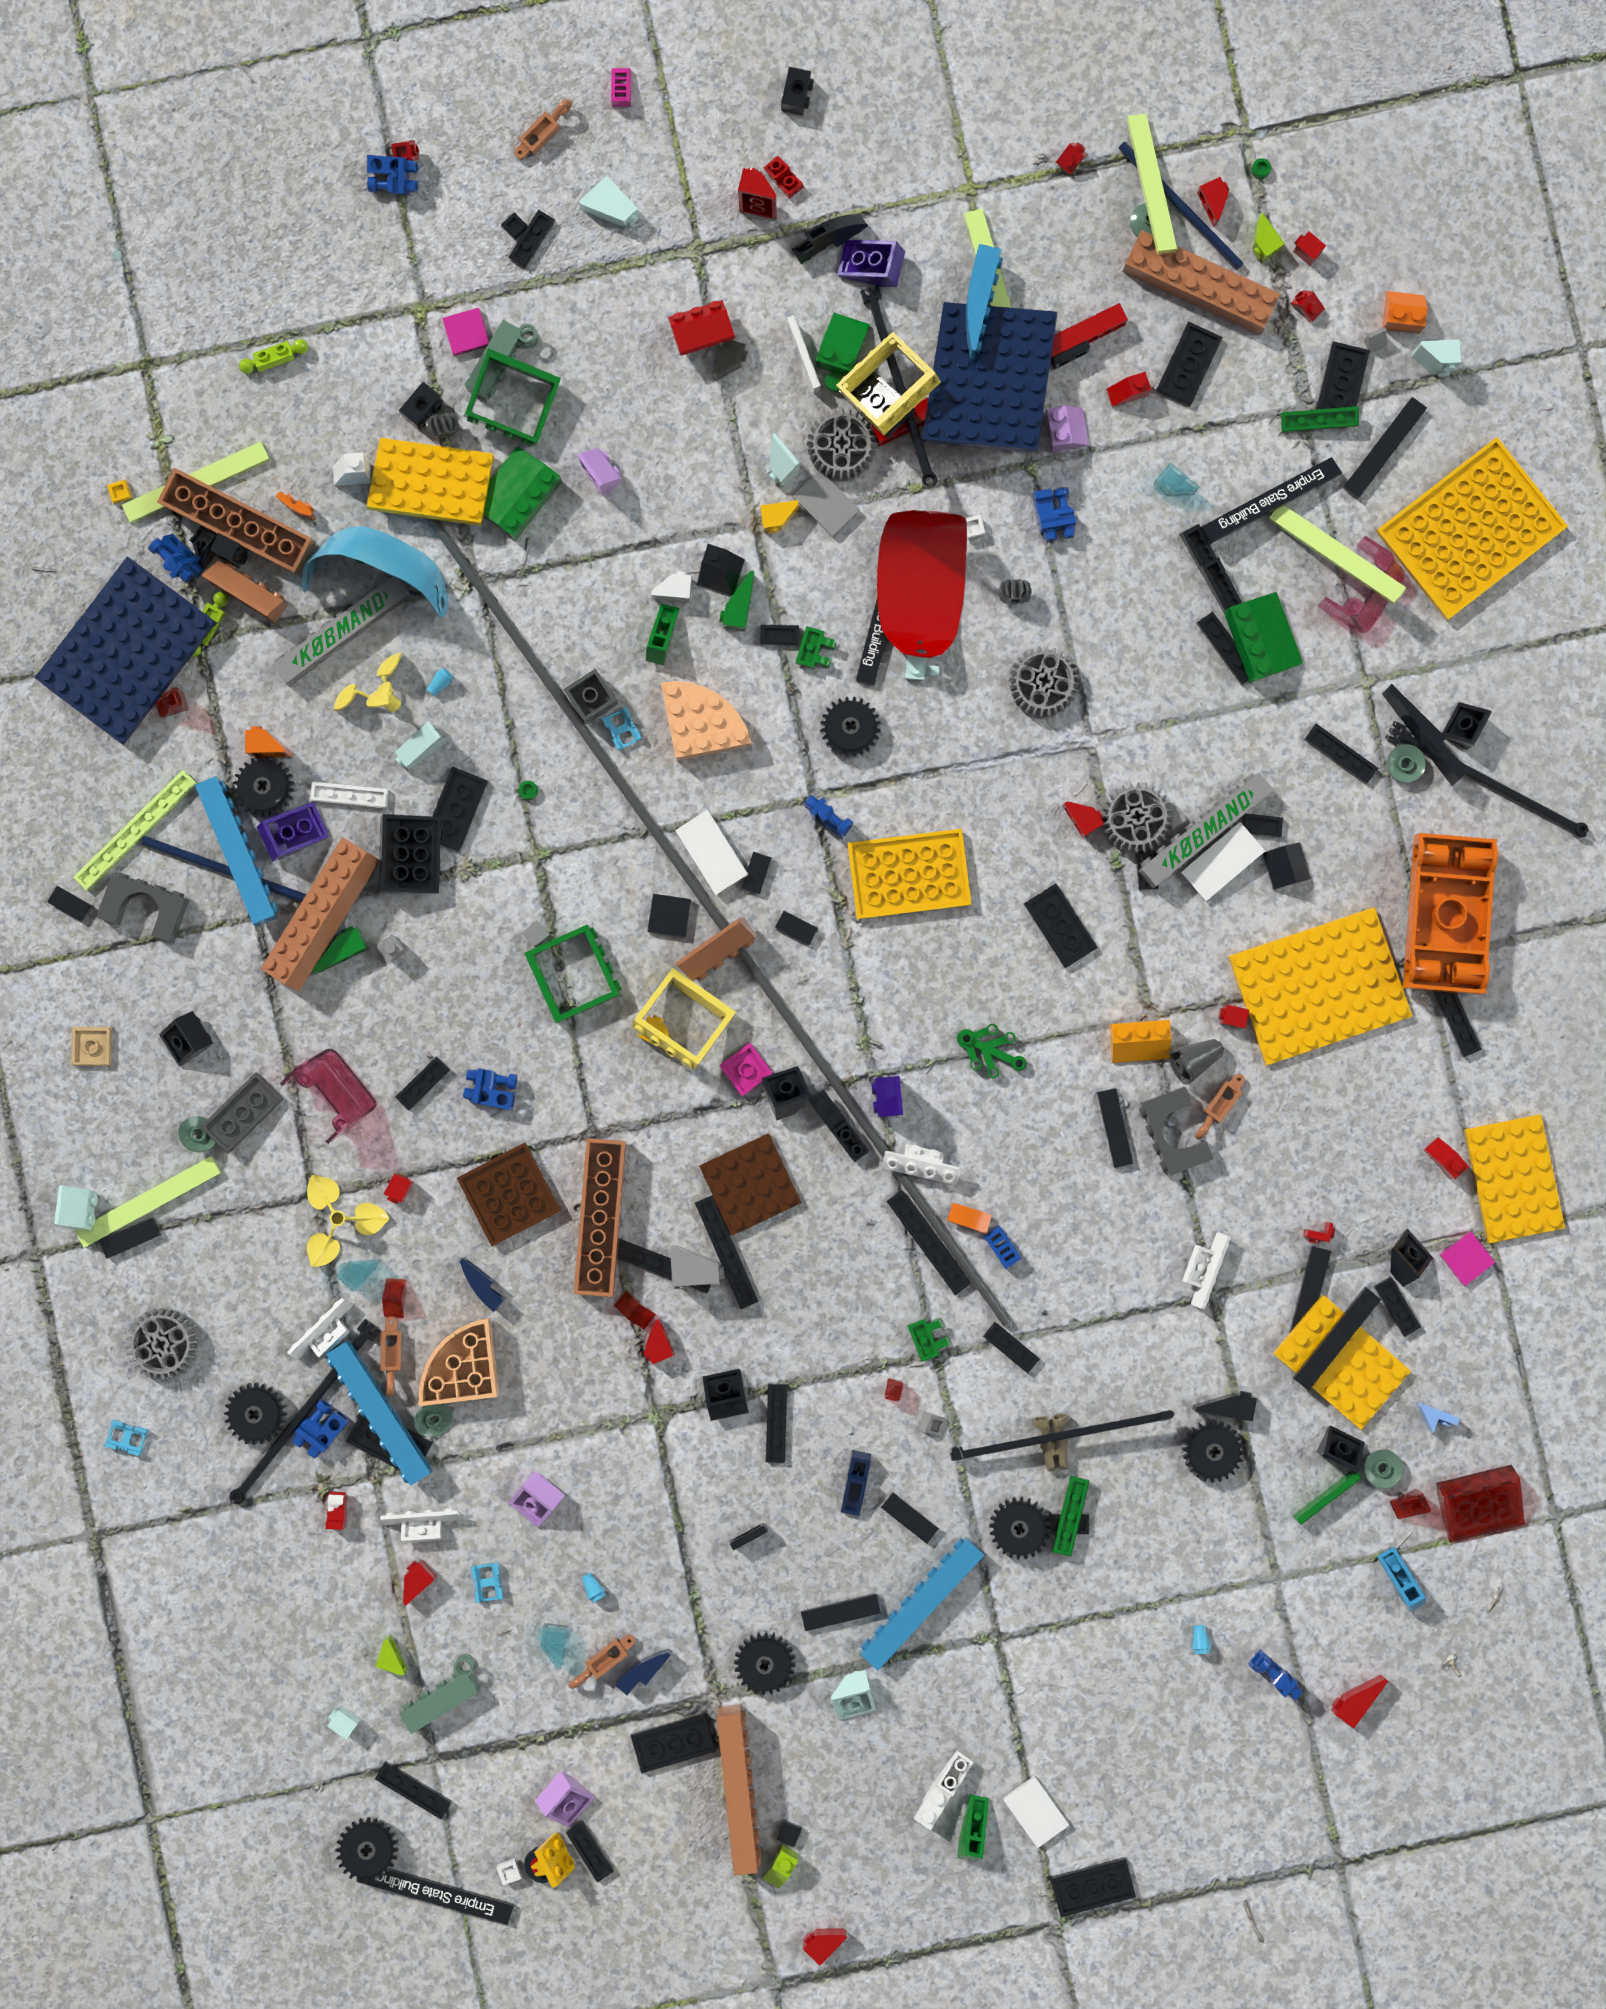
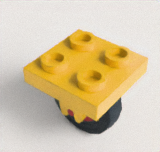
[524,1832,576,1888]

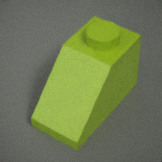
[1252,213,1285,263]
[762,1844,799,1889]

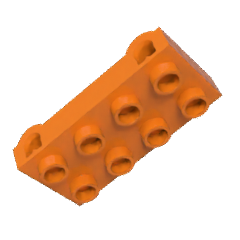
[1403,833,1498,995]

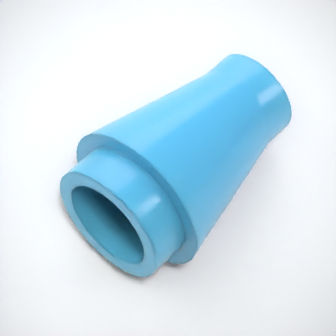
[427,667,454,696]
[581,1573,606,1604]
[1192,1625,1212,1654]

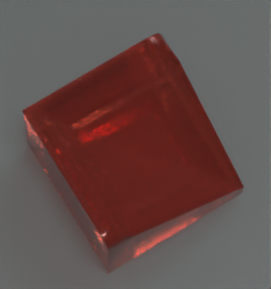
[884,1378,903,1402]

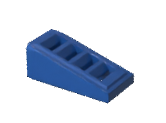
[984,1225,1022,1269]

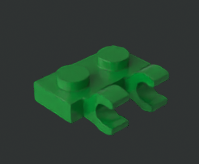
[795,626,836,669]
[907,1318,950,1362]

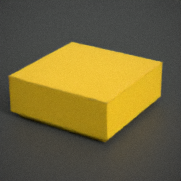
[107,480,132,505]

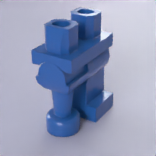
[367,155,418,195]
[1033,487,1076,542]
[148,533,204,582]
[804,795,854,839]
[463,1068,518,1110]
[292,1399,351,1459]
[1248,1649,1302,1701]

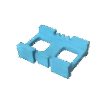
[602,707,642,751]
[104,1420,149,1456]
[471,1562,504,1603]

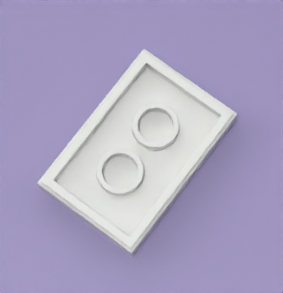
[1003,1775,1069,1848]

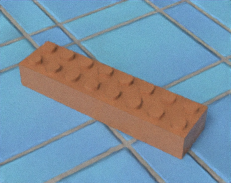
[1122,230,1280,335]
[157,468,316,576]
[261,837,380,992]
[574,1138,627,1297]
[717,1704,762,1876]

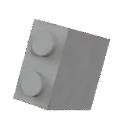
[670,1245,724,1287]

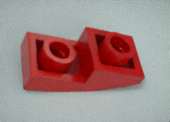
[763,156,804,199]

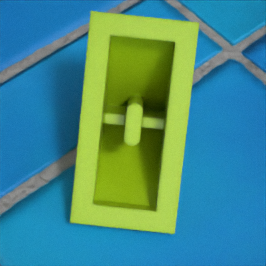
[375,1635,408,1676]

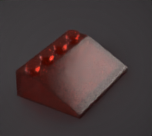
[1436,1464,1525,1542]

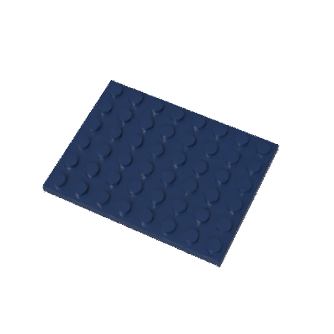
[922,302,1057,453]
[35,556,217,745]

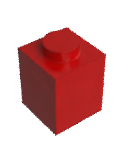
[1293,231,1326,266]
[1218,1004,1250,1029]
[384,1173,414,1204]

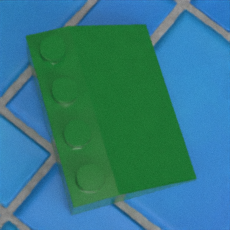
[483,446,562,541]
[1223,592,1303,683]

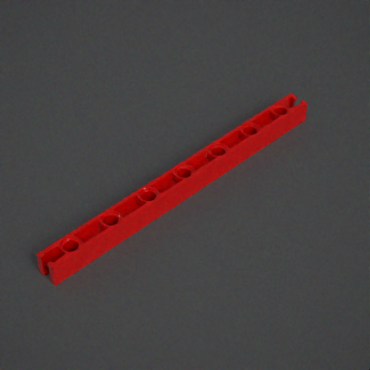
[871,303,1128,447]

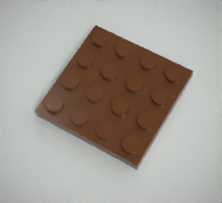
[699,1133,802,1236]
[457,1142,561,1247]

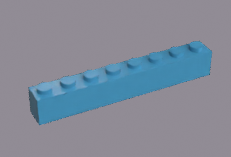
[195,776,279,928]
[326,1340,433,1486]
[860,1536,984,1671]

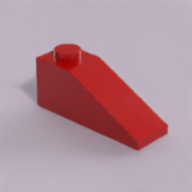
[1331,1675,1388,1729]

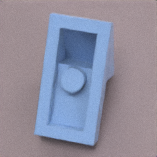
[1417,1402,1460,1433]

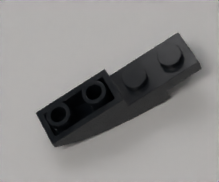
[792,214,868,264]
[809,1088,870,1163]

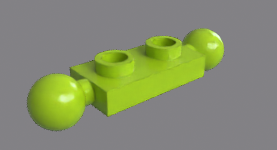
[239,339,308,374]
[191,592,229,657]

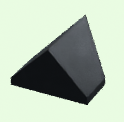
[189,526,217,570]

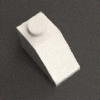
[651,572,692,602]

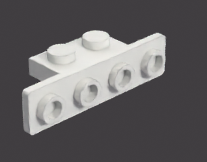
[882,1144,961,1185]
[1182,1232,1231,1310]
[287,1298,353,1359]
[380,1508,461,1543]

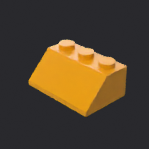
[1109,1020,1171,1063]

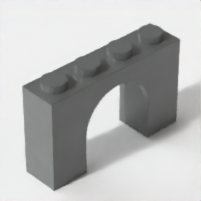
[96,872,189,943]
[1139,1087,1213,1176]

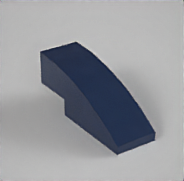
[460,1257,506,1312]
[841,1450,871,1516]
[615,1649,672,1695]

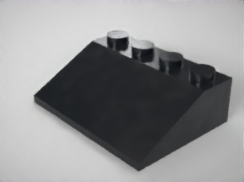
[378,814,441,894]

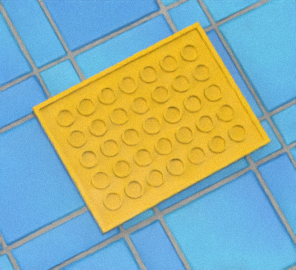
[1376,437,1568,621]
[1228,907,1412,1066]

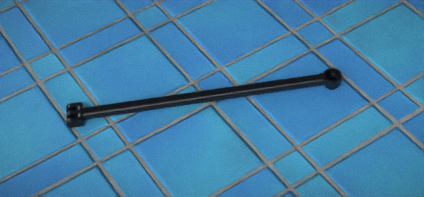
[860,285,937,489]
[1385,721,1589,838]
[229,1319,381,1504]
[950,1410,1174,1461]

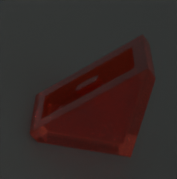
[156,687,189,718]
[382,1278,407,1318]
[614,1290,656,1329]
[1390,1489,1431,1519]

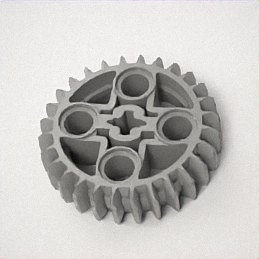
[807,409,877,481]
[1008,646,1080,718]
[1102,782,1173,854]
[125,1308,199,1380]

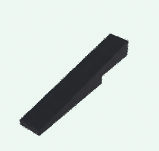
[1179,524,1242,613]
[1382,684,1469,786]

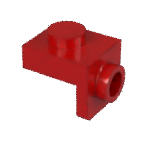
[391,140,419,161]
[1056,142,1088,174]
[1291,290,1325,322]
[1303,1222,1335,1244]

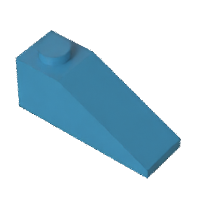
[1377,1547,1426,1613]

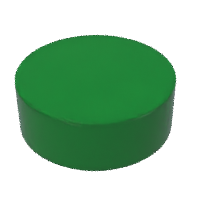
[1251,158,1271,179]
[825,371,843,392]
[518,781,538,800]

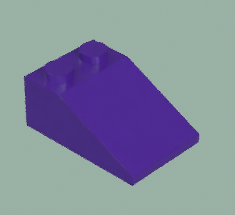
[837,240,906,287]
[256,802,330,862]
[871,1076,903,1117]

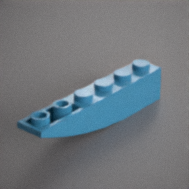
[966,244,1003,360]

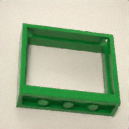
[464,348,561,447]
[524,924,622,1024]

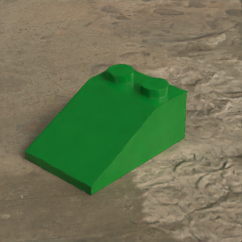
[816,313,870,376]

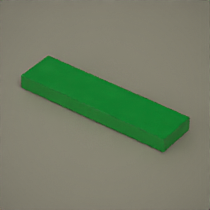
[1281,406,1359,432]
[1293,1470,1362,1525]
[1052,1475,1090,1557]

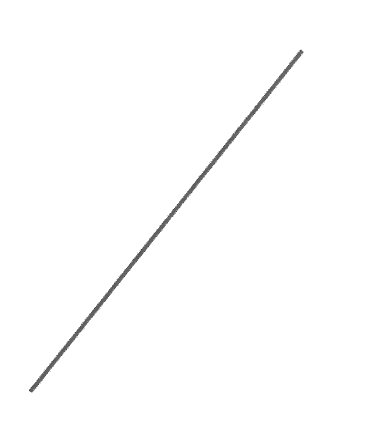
[425,518,1011,1326]

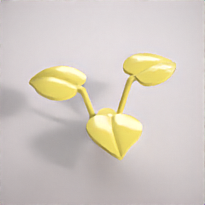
[333,652,403,713]
[307,1175,389,1267]

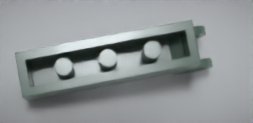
[465,319,539,401]
[399,1654,480,1734]

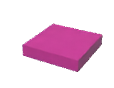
[442,308,489,356]
[719,1043,773,1096]
[1440,1231,1495,1286]

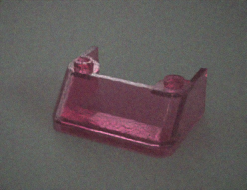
[1318,536,1405,633]
[279,1049,377,1144]

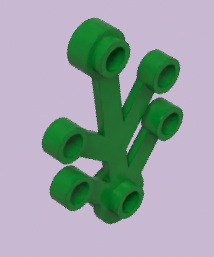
[957,1024,1027,1078]

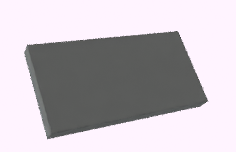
[200,1072,284,1154]

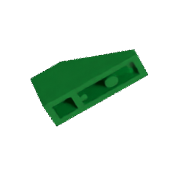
[720,571,755,631]
[645,603,679,665]
[312,926,369,974]
[957,1795,989,1862]

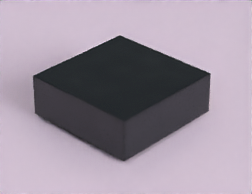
[501,212,528,240]
[776,1820,802,1847]

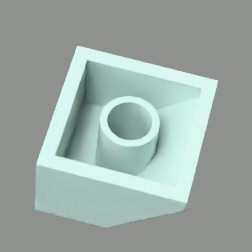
[1412,340,1461,377]
[54,1186,98,1231]

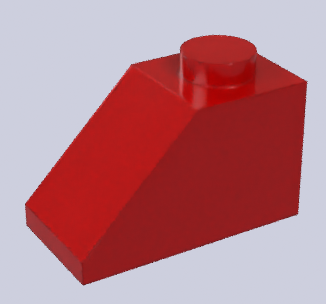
[1197,177,1229,227]
[1106,372,1151,407]
[1062,801,1104,838]
[1424,1137,1469,1179]
[643,1318,675,1365]
[403,1559,437,1606]
[803,1928,847,1966]

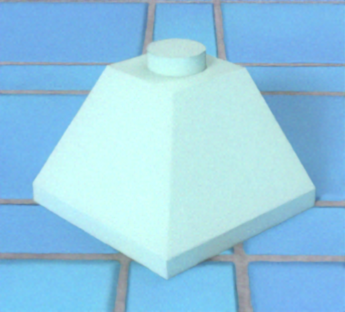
[769,434,799,487]
[831,1670,876,1720]

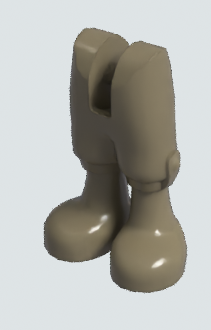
[1032,1414,1069,1472]

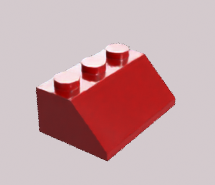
[738,168,777,220]
[668,300,735,356]

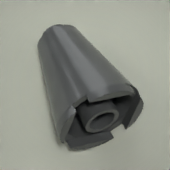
[1168,1039,1224,1085]

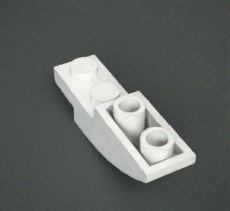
[913,1751,973,1830]

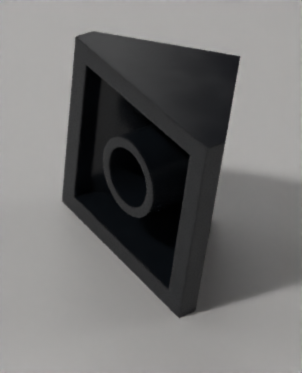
[1442,702,1492,750]
[1263,842,1311,890]
[1317,1425,1365,1473]

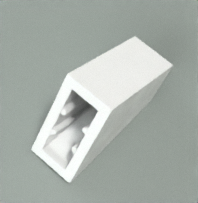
[333,452,372,486]

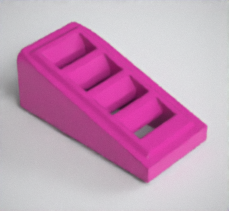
[611,68,631,107]

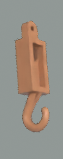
[514,99,572,160]
[1195,1074,1245,1140]
[380,1316,401,1397]
[568,1634,635,1689]

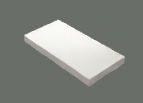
[675,810,749,895]
[1181,822,1265,901]

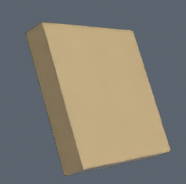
[71,1027,112,1066]

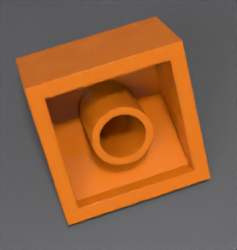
[1382,291,1428,334]
[245,726,292,758]

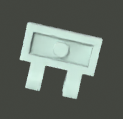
[905,641,940,681]

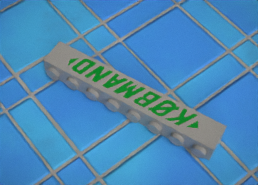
[272,575,412,687]
[1138,772,1274,888]

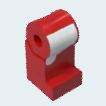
[325,1491,347,1530]

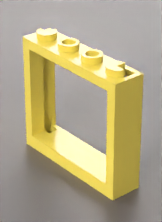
[836,332,941,436]
[631,968,736,1071]

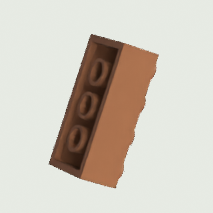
[202,561,287,624]
[675,918,758,982]

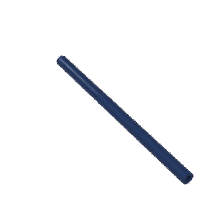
[1118,141,1244,270]
[141,836,306,902]

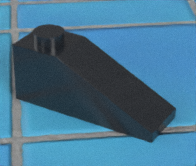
[1192,1391,1257,1422]

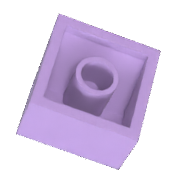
[1045,406,1089,452]
[577,448,622,496]
[509,1471,565,1527]
[535,1771,595,1827]

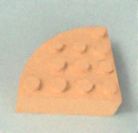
[661,681,752,761]
[419,1317,499,1406]

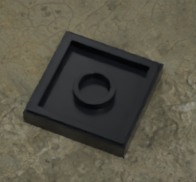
[647,894,691,937]

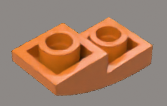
[276,491,316,520]
[947,1203,992,1234]

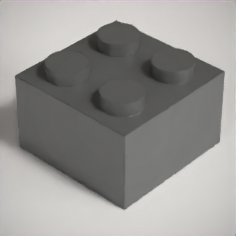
[563,668,618,725]

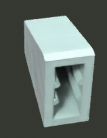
[579,176,639,228]
[395,722,446,770]

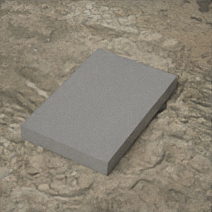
[792,470,860,538]

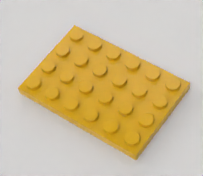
[366,438,494,526]
[847,829,972,919]
[1464,1114,1565,1243]
[1273,1295,1411,1430]

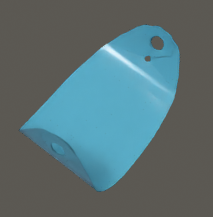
[302,526,448,618]

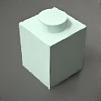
[327,1706,361,1740]

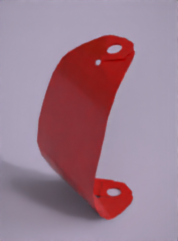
[877,510,967,658]

